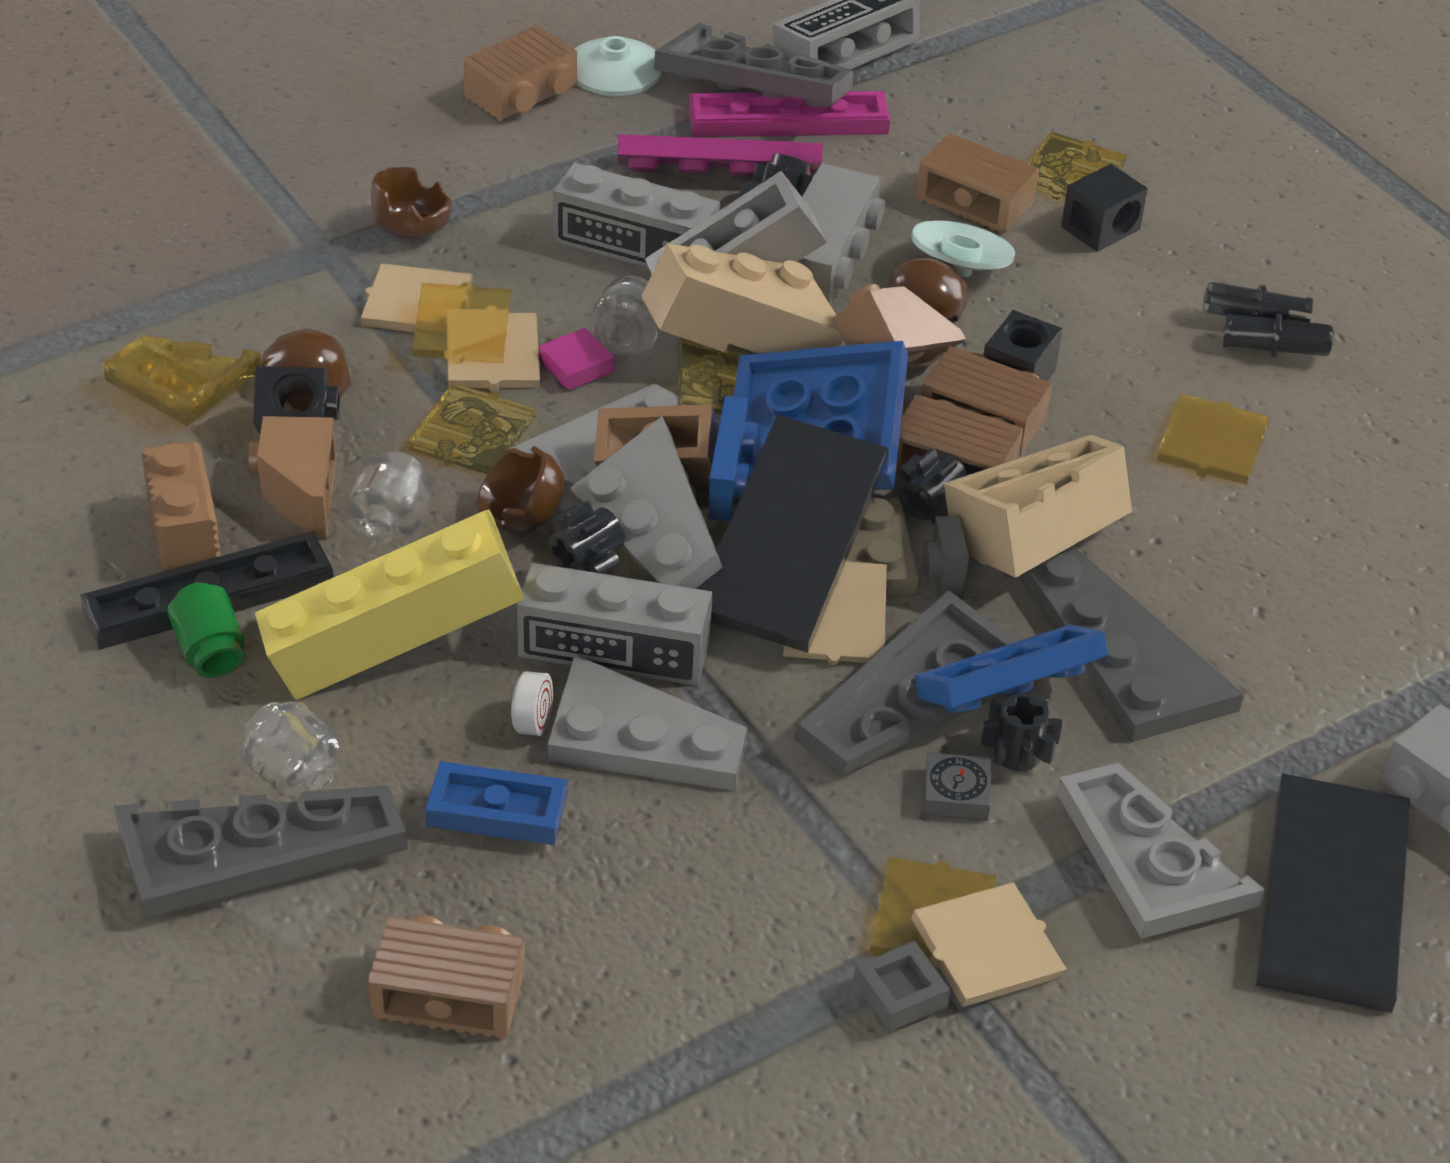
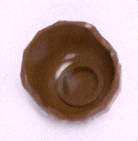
[371,167,452,239]
[886,257,967,321]
[260,328,351,409]
[476,446,565,534]

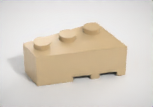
[641,243,843,354]
[944,434,1132,578]

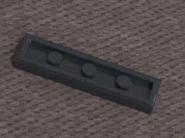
[80,531,334,650]

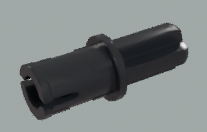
[1203,282,1313,322]
[1223,312,1334,357]

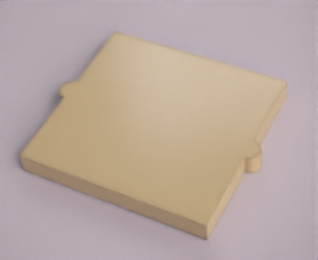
[361,263,473,336]
[446,309,540,392]
[783,561,887,666]
[911,882,1067,1007]

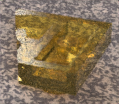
[102,335,261,426]

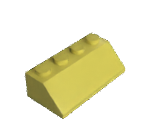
[255,509,524,701]

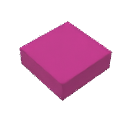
[539,327,615,391]

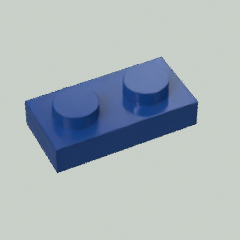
[708,395,757,522]
[425,761,568,845]

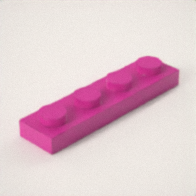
[618,134,823,177]

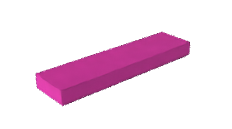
[689,91,890,137]

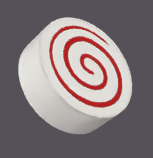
[511,671,553,736]

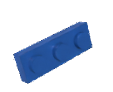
[914,625,1108,713]

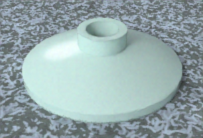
[575,36,663,97]
[911,221,1015,277]

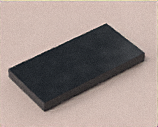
[700,414,889,653]
[1256,773,1410,1013]

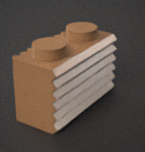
[463,24,577,122]
[916,133,1039,235]
[921,346,1053,456]
[895,394,1023,478]
[141,441,221,572]
[368,915,525,1040]

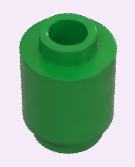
[167,583,245,678]

